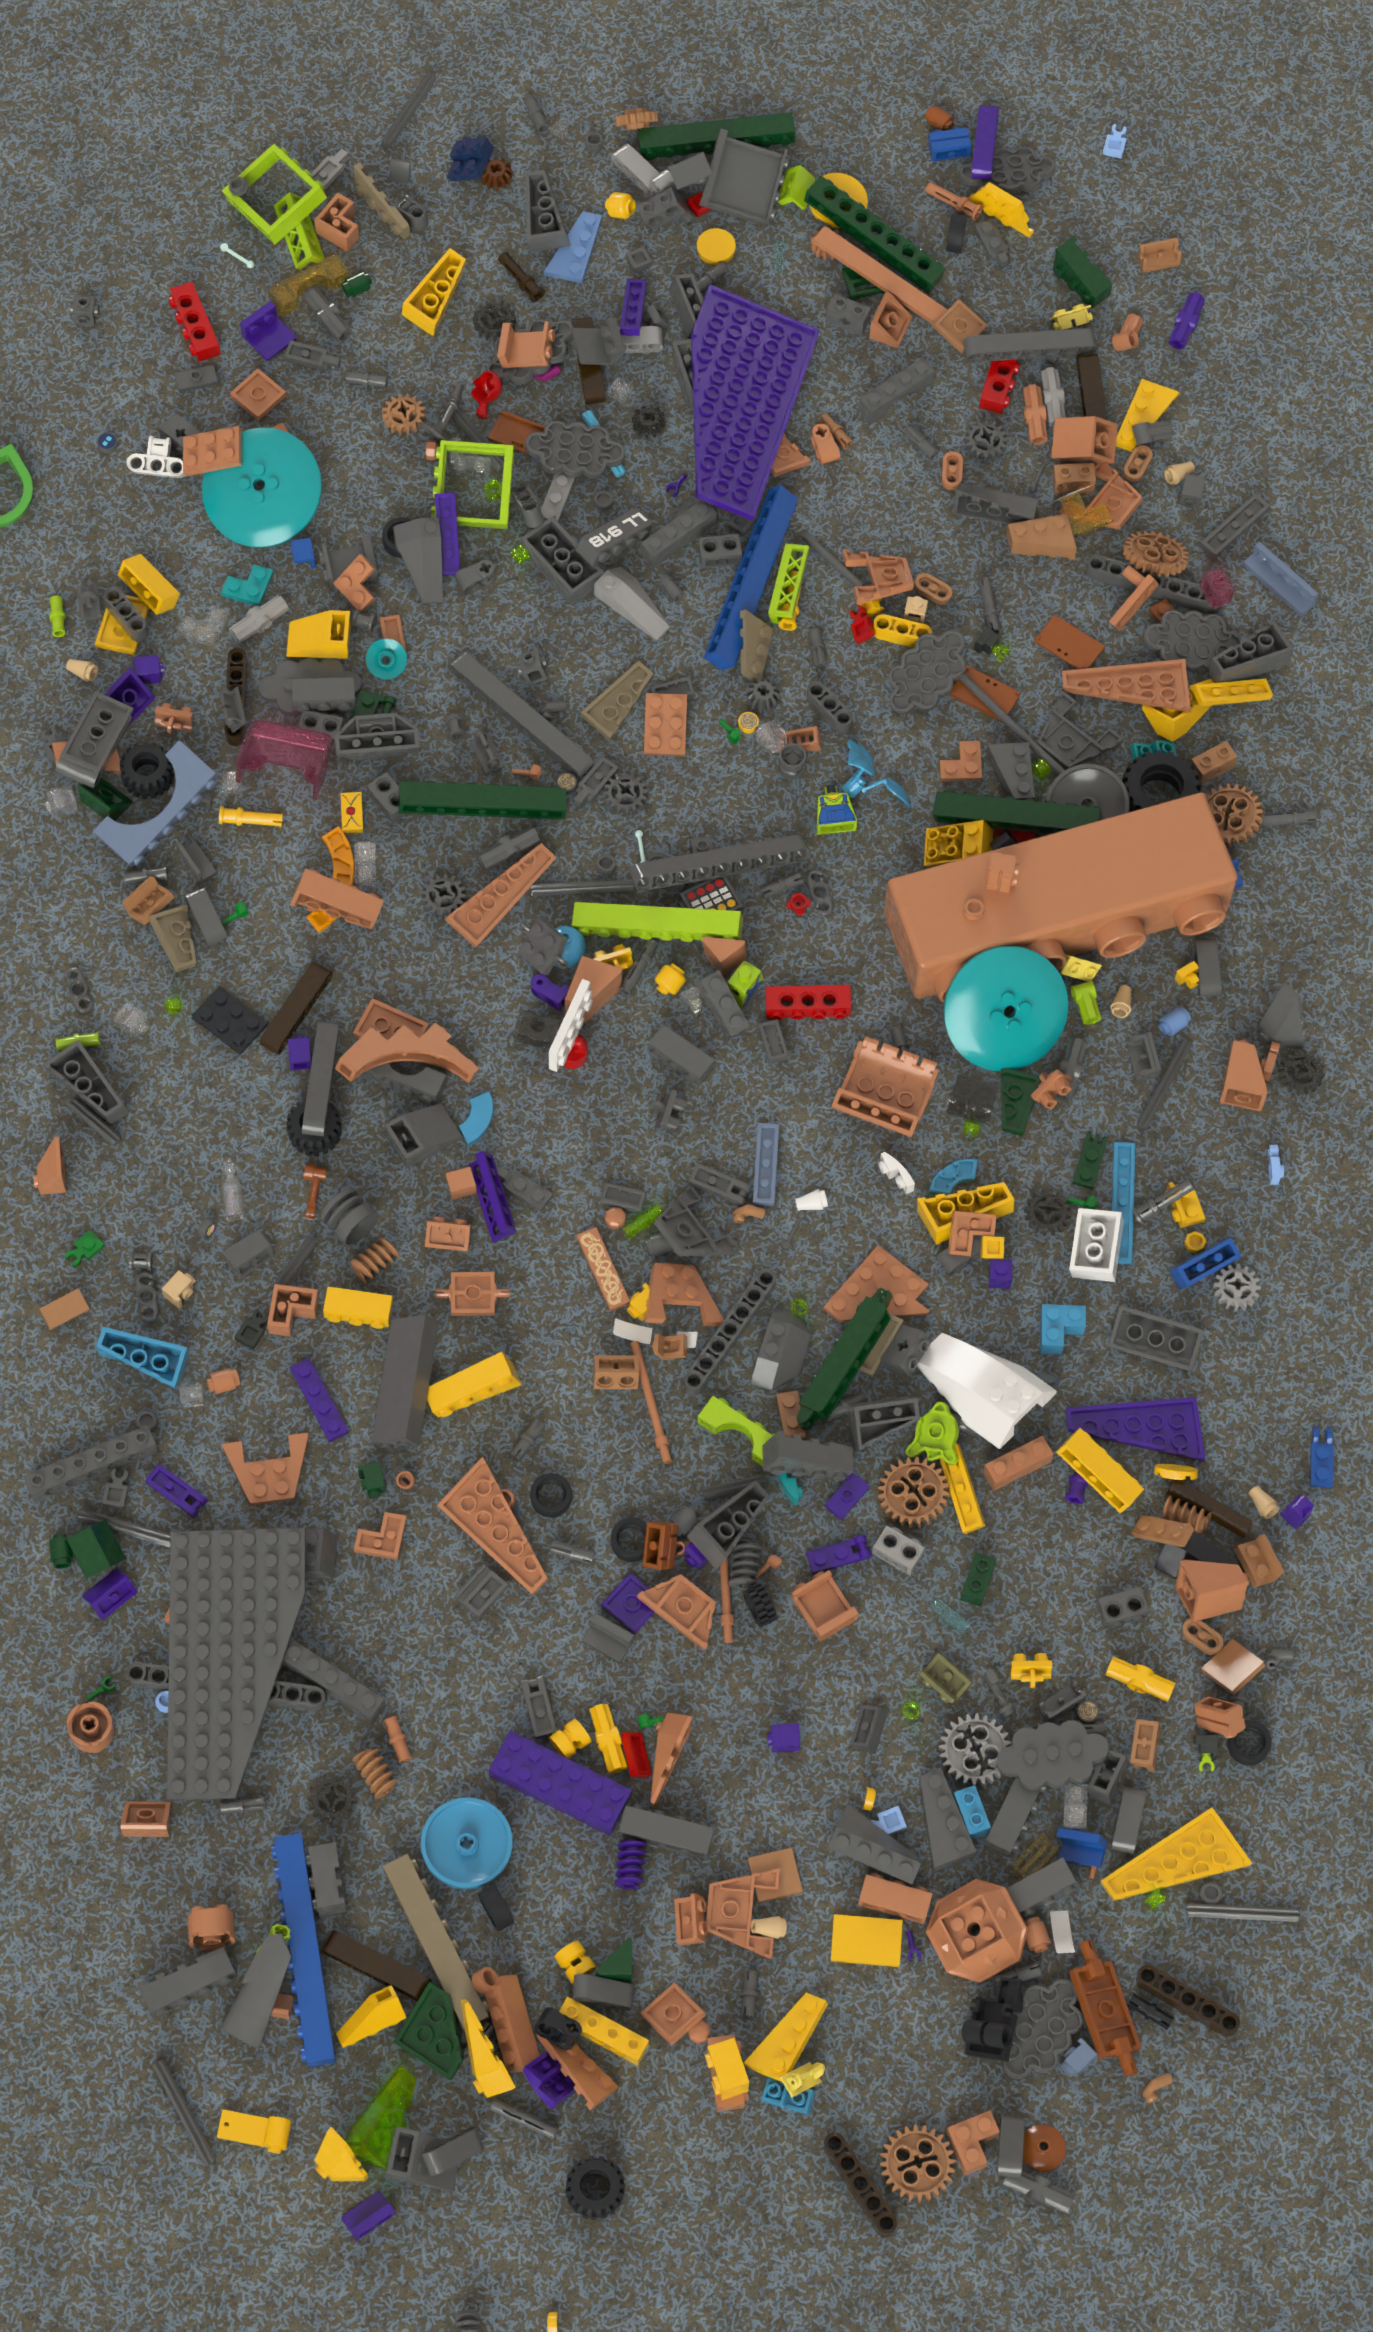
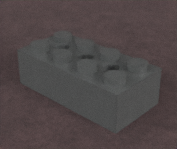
[521,516,604,606]

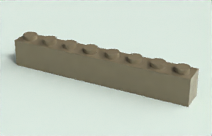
[383,1854,490,2033]

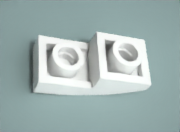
[878,1152,915,1194]

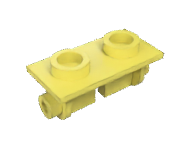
[1049,304,1093,330]
[1060,954,1102,982]
[780,2062,825,2097]

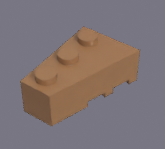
[1006,514,1077,560]

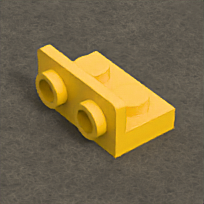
[1165,1182,1206,1228]

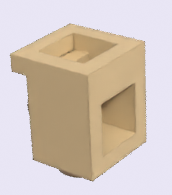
[904,596,928,624]
[162,1270,196,1309]

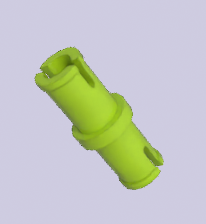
[49,596,66,637]
[56,1032,100,1052]

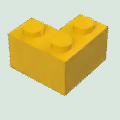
[704,2038,749,2100]

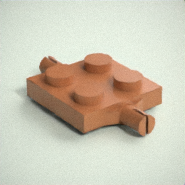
[436,1272,510,1316]

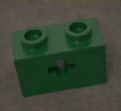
[960,1552,996,1607]

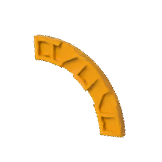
[307,826,355,934]

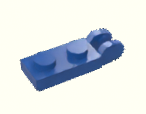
[1310,1426,1333,1488]

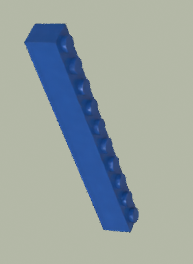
[704,485,798,670]
[271,1833,336,2067]

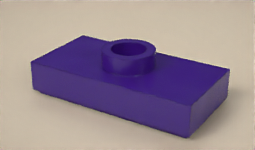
[825,1473,870,1521]

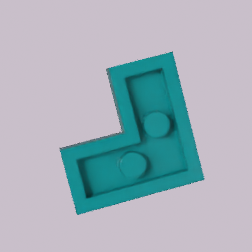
[221,564,274,606]

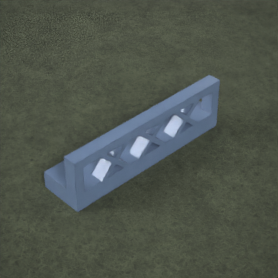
[1243,541,1318,617]

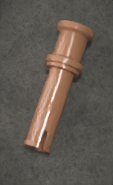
[925,181,983,221]

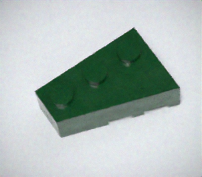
[1053,235,1112,308]

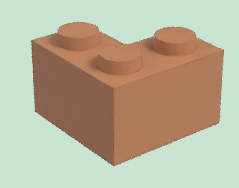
[314,193,359,252]
[267,1284,319,1337]
[946,2110,1000,2176]

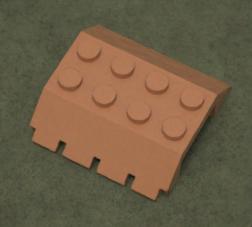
[831,1036,939,1137]

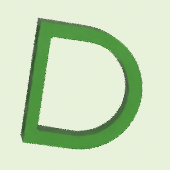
[0,444,33,528]

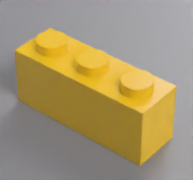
[118,554,180,615]
[323,1287,393,1329]

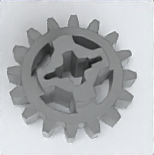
[1213,1264,1261,1312]

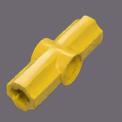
[1106,1656,1176,1702]
[589,1704,627,1774]

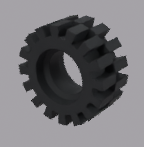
[743,1583,777,1627]

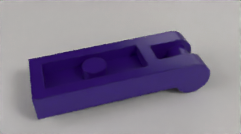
[145,1464,208,1518]
[806,1535,872,1575]

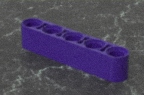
[971,105,999,180]

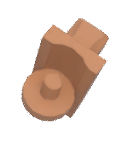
[155,703,193,735]
[1031,1069,1072,1109]

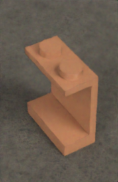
[497,321,555,368]

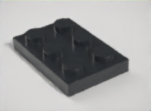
[191,986,268,1055]

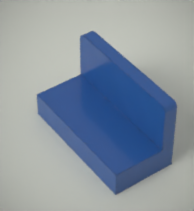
[1056,1828,1108,1868]

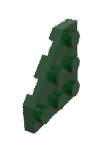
[393,1982,464,2080]

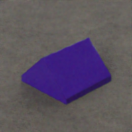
[104,668,155,726]

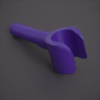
[666,474,687,497]
[906,1931,922,1963]

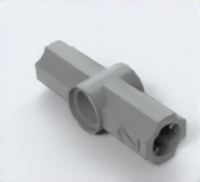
[1040,367,1066,428]
[229,595,289,644]

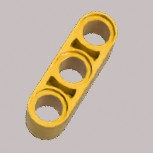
[873,614,932,648]

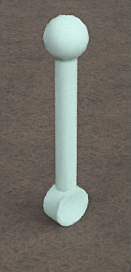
[220,243,254,268]
[635,830,646,863]

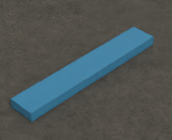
[1111,1142,1135,1265]

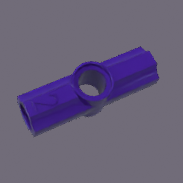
[1168,292,1205,350]

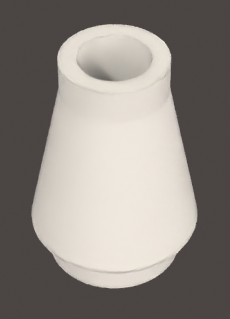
[795,1189,828,1211]

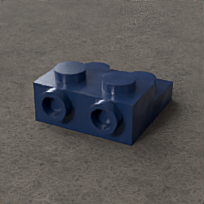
[447,135,495,181]

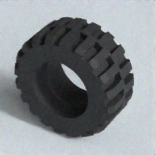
[1122,750,1201,812]

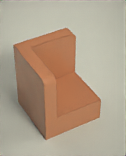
[446,1167,477,1200]
[271,1994,293,2019]

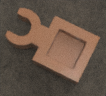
[1260,1041,1281,1081]

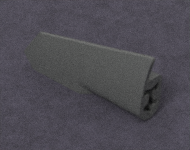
[220,1933,292,2048]

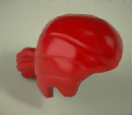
[471,371,503,420]

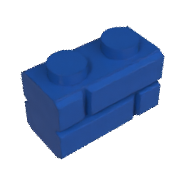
[927,127,971,161]

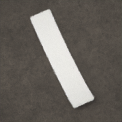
[613,1318,698,1348]
[1050,1911,1075,1953]

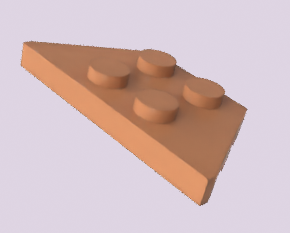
[637,1574,716,1650]

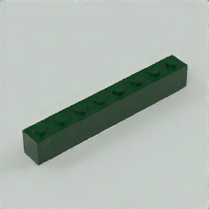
[637,112,795,160]
[398,780,567,819]
[932,790,1103,834]

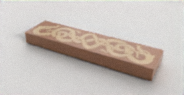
[576,1227,630,1312]

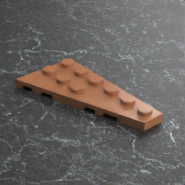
[1062,659,1191,712]
[437,1457,548,1595]

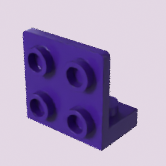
[240,301,297,361]

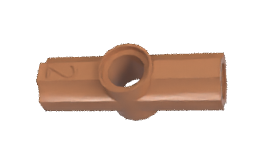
[1023,384,1047,445]

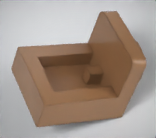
[652,1333,688,1360]

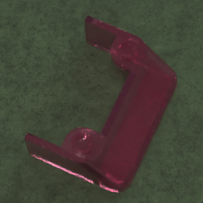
[236,719,332,800]

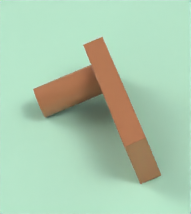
[1109,565,1159,632]

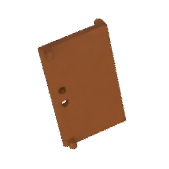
[488,410,545,455]
[1034,615,1105,669]
[949,665,1022,723]

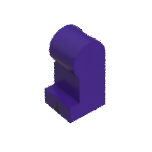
[531,974,570,1011]
[1280,1494,1313,1530]

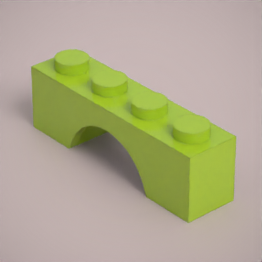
[697,1396,774,1466]

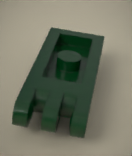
[1072,1131,1108,1190]

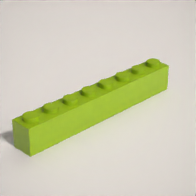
[572,902,744,942]

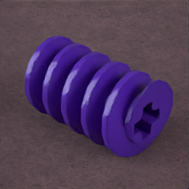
[615,1839,647,1890]

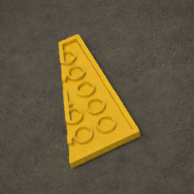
[1100,1807,1252,1901]

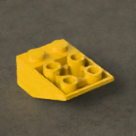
[286,610,351,659]
[924,820,993,867]

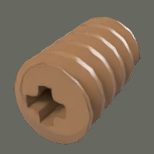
[351,1238,400,1284]
[1162,1495,1212,1535]
[352,1748,398,1799]

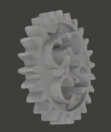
[938,1713,1012,1787]

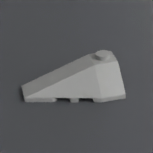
[594,567,670,641]

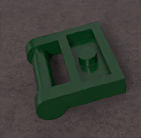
[842,260,885,301]
[350,690,397,720]

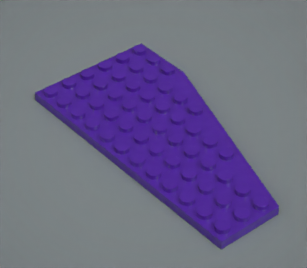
[691,284,820,521]

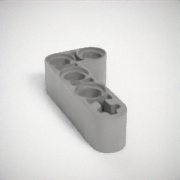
[611,143,676,198]

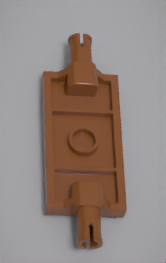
[1069,1939,1142,2077]

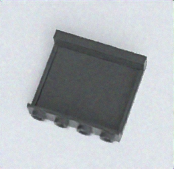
[699,129,789,226]

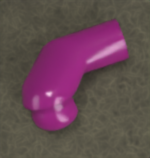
[533,364,561,381]

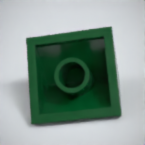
[77,778,133,821]
[66,1519,126,1579]
[596,1938,632,1984]

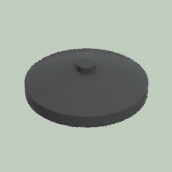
[1046,764,1130,820]

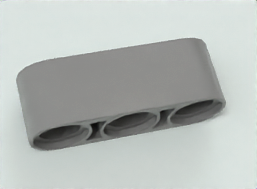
[618,326,663,353]

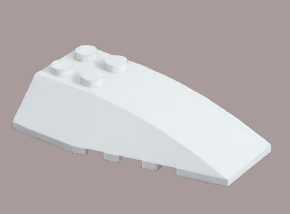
[917,1333,1057,1449]

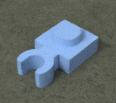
[1103,124,1127,159]
[1268,1145,1284,1185]
[871,1806,907,1835]

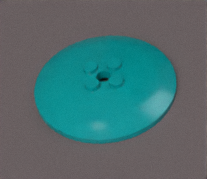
[202,428,322,548]
[943,946,1068,1071]

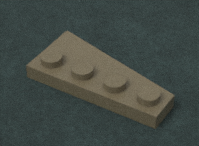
[353,162,410,240]
[581,661,653,741]

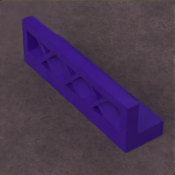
[468,1151,517,1242]

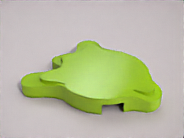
[905,1402,959,1465]

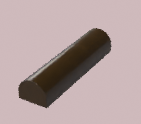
[1167,1480,1253,1539]

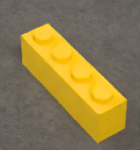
[1056,1428,1144,1513]

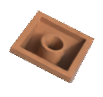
[869,291,913,348]
[702,937,747,977]
[121,1801,171,1837]

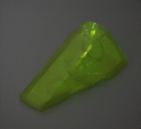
[345,2066,416,2171]

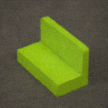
[778,165,815,210]

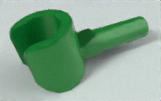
[719,719,741,744]
[221,902,248,926]
[1066,1196,1098,1210]
[86,1676,116,1702]
[637,1713,663,1729]

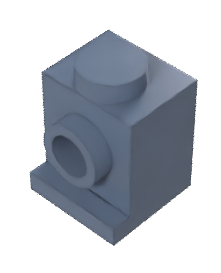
[1060,2038,1098,2078]

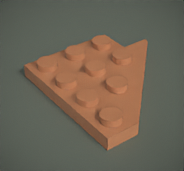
[823,1245,930,1323]

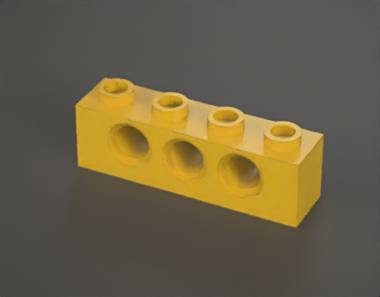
[559,1997,649,2066]

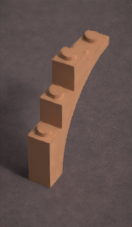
[335,1023,479,1083]

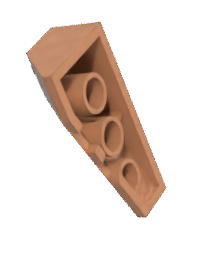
[650,1713,692,1809]

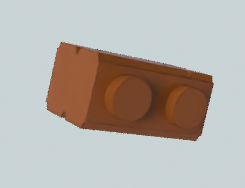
[642,1521,678,1570]

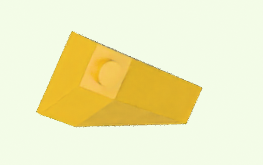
[1142,679,1214,742]
[461,1999,516,2098]
[314,2127,368,2181]

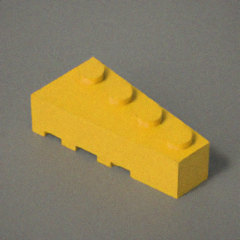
[917,1182,1014,1245]

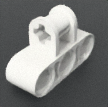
[127,435,185,478]

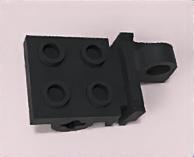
[962,1977,1024,2062]

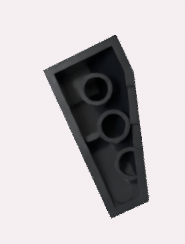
[1154,1531,1249,1580]

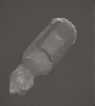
[221,1158,245,1222]

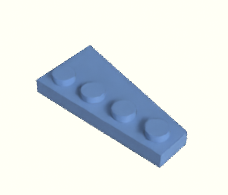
[544,211,602,283]

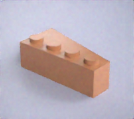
[290,868,384,929]

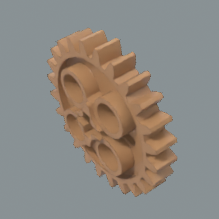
[1123,531,1189,577]
[1205,783,1264,847]
[878,1457,950,1528]
[879,2124,956,2203]

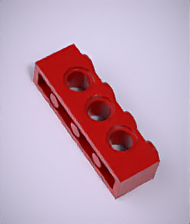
[168,282,221,362]
[979,333,1021,414]
[765,985,851,1020]

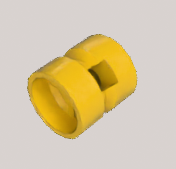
[549,1719,591,1759]
[554,1940,597,1984]

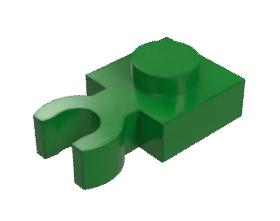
[65,1230,105,1268]

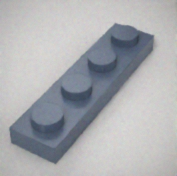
[753,1123,779,1207]

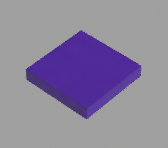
[601,1572,655,1635]

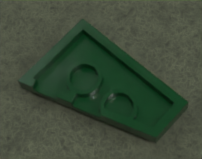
[1001,1068,1041,1136]

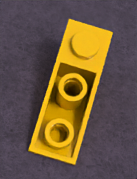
[336,1985,406,2048]

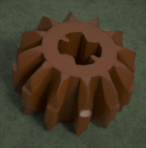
[481,156,513,191]

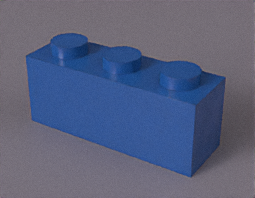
[1169,1238,1241,1289]

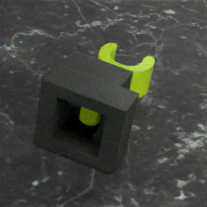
[1193,1735,1218,1772]

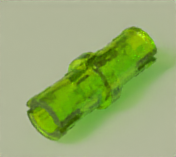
[622,1203,664,1239]

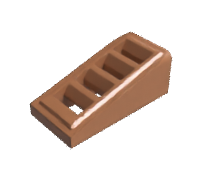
[777,726,822,753]

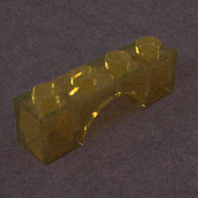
[268,254,350,317]

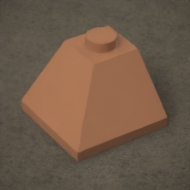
[33,1136,66,1195]

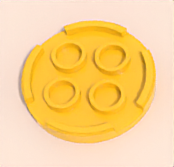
[809,173,868,228]

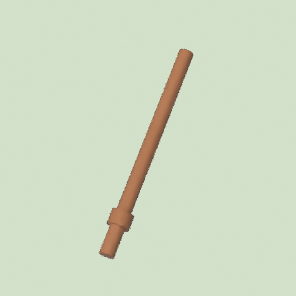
[630,1341,672,1464]
[720,1557,734,1643]

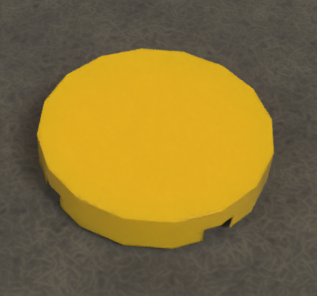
[696,228,736,265]
[1154,1464,1198,1480]

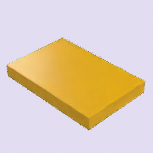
[95,594,150,655]
[831,1914,903,1967]

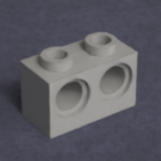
[872,1525,925,1576]

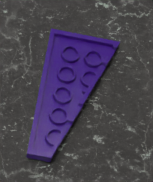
[1065,1397,1205,1462]

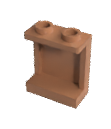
[791,1570,859,1642]

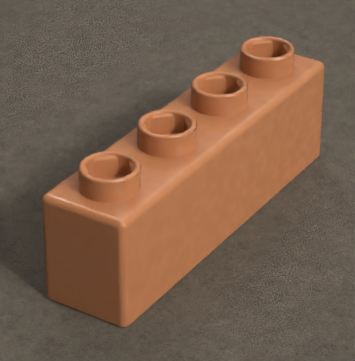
[883,793,1238,1002]

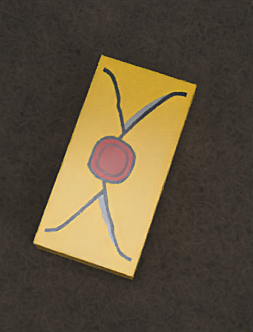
[341,792,363,833]

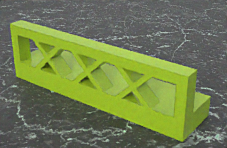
[274,192,326,270]
[768,543,810,624]

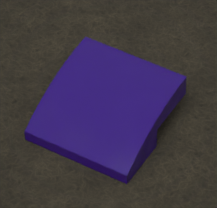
[523,2051,576,2109]

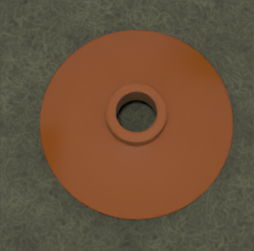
[1023,2124,1066,2172]

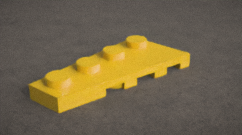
[1116,379,1179,452]
[743,1992,828,2083]

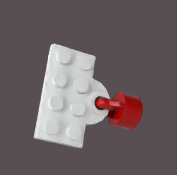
[549,979,593,1072]

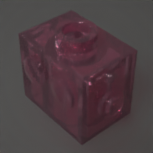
[1200,567,1234,609]

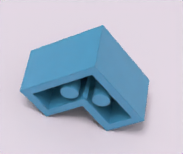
[1040,1304,1086,1355]

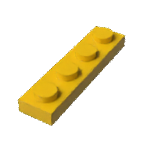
[1192,678,1273,707]
[940,1443,985,1534]

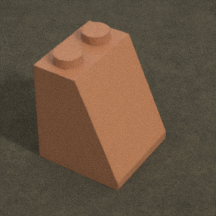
[1051,416,1118,464]
[565,956,622,1023]
[1219,1040,1268,1111]
[1175,1560,1249,1622]

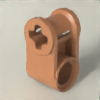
[811,424,840,465]

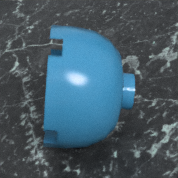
[555,926,586,968]

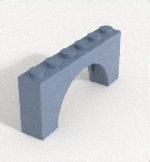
[93,740,218,868]

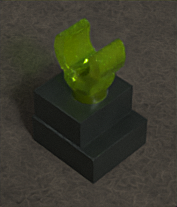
[973,627,1010,662]

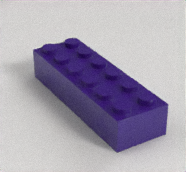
[489,1730,632,1836]

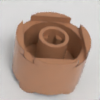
[67,1702,115,1753]
[187,1904,235,1951]

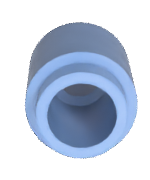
[1159,1007,1191,1036]

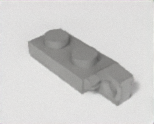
[303,149,349,191]

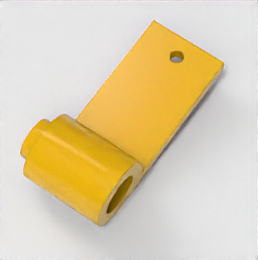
[217,2109,292,2154]

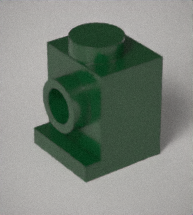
[358,1462,386,1499]

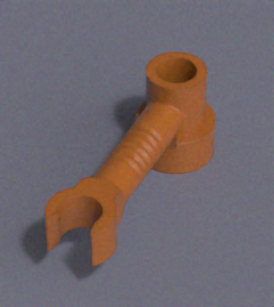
[303,1163,327,1220]

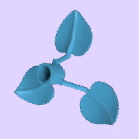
[842,739,910,809]

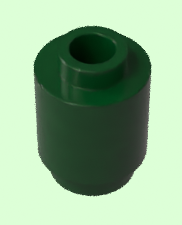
[341,271,372,297]
[49,1534,73,1569]

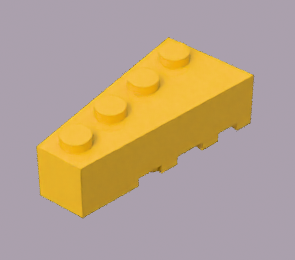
[401,248,466,337]
[427,1352,522,1417]

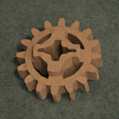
[615,108,658,131]
[382,394,426,436]

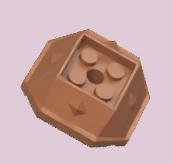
[926,1879,1028,1983]

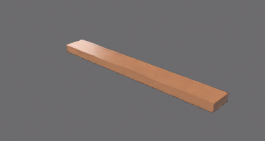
[813,225,948,325]

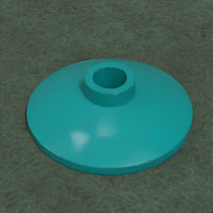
[366,638,407,680]

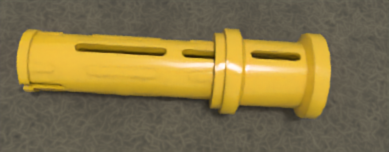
[778,571,801,631]
[219,806,283,827]

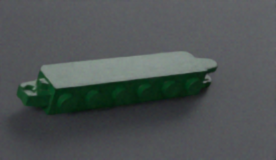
[796,1288,893,1431]

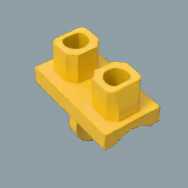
[594,944,633,970]
[1010,1653,1052,1688]

